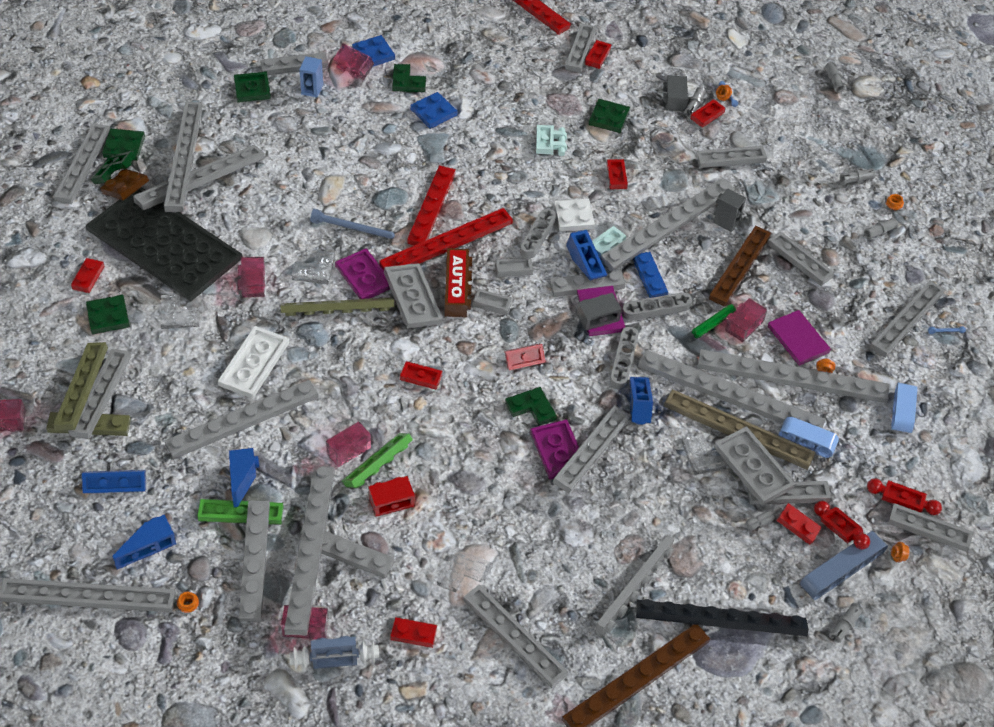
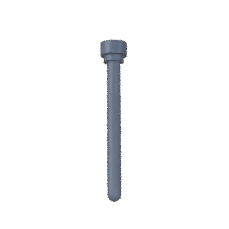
[310,209,395,239]

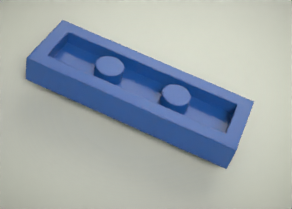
[633,252,668,298]
[82,470,147,493]

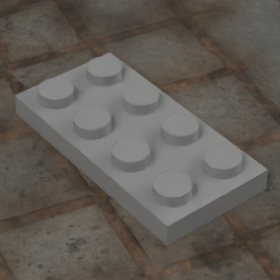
[384,263,443,328]
[714,426,796,505]

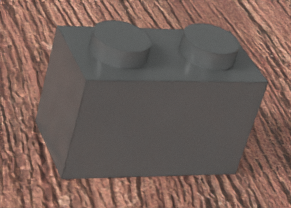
[663,75,688,111]
[713,189,746,232]
[577,293,622,331]

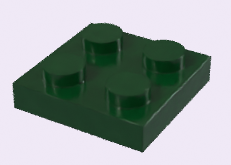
[234,71,271,103]
[589,98,630,133]
[102,128,145,161]
[86,294,130,335]

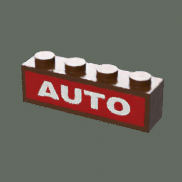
[445,248,473,317]

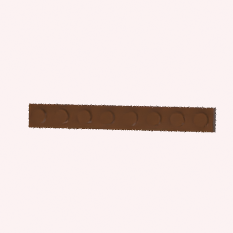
[562,624,710,727]

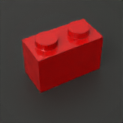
[368,476,415,517]

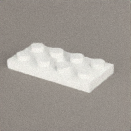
[218,326,289,399]

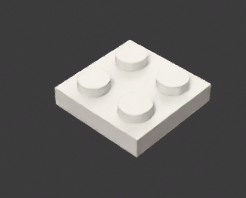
[554,199,595,232]

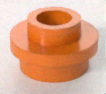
[716,85,732,101]
[886,194,904,210]
[816,358,836,373]
[891,542,909,563]
[177,592,199,613]

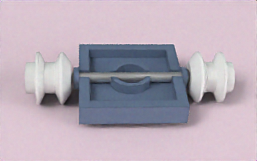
[289,636,379,670]

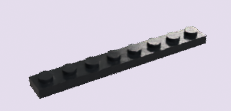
[636,599,809,637]

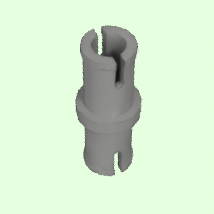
[825,62,845,93]
[684,87,706,117]
[839,168,876,184]
[864,218,898,240]
[829,603,864,643]

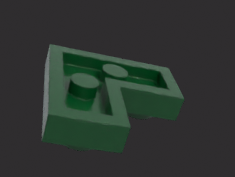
[392,64,426,92]
[90,151,135,184]
[505,387,557,426]

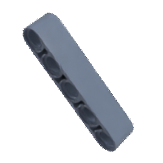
[799,531,888,600]

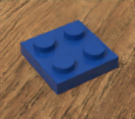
[352,35,395,69]
[410,92,457,129]

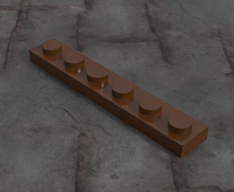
[709,225,772,307]

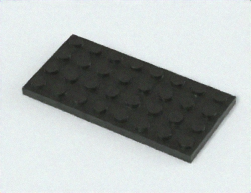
[86,187,243,302]

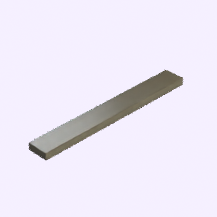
[663,389,816,470]

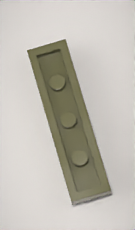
[46,412,131,436]

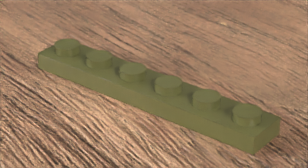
[280,297,394,316]
[53,342,108,431]

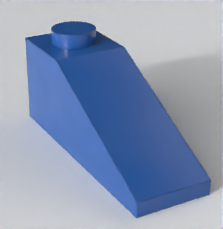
[566,230,607,280]
[629,377,653,425]
[229,448,260,507]
[112,514,176,570]

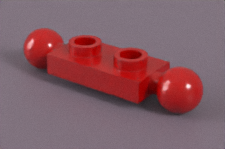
[867,478,942,516]
[814,501,870,550]

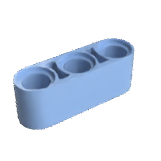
[891,382,918,433]
[779,417,839,458]

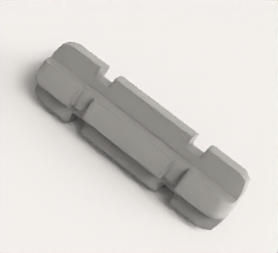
[746,507,782,531]

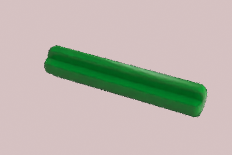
[692,304,736,338]

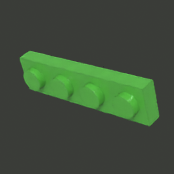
[342,433,413,488]
[198,499,284,525]

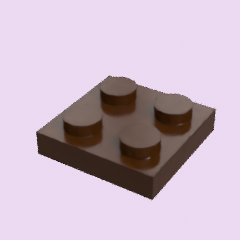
[100,169,149,200]

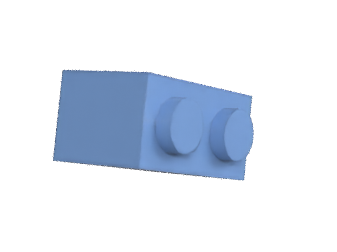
[299,56,323,98]

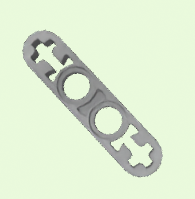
[520,209,556,259]
[622,293,692,320]
[610,327,639,389]

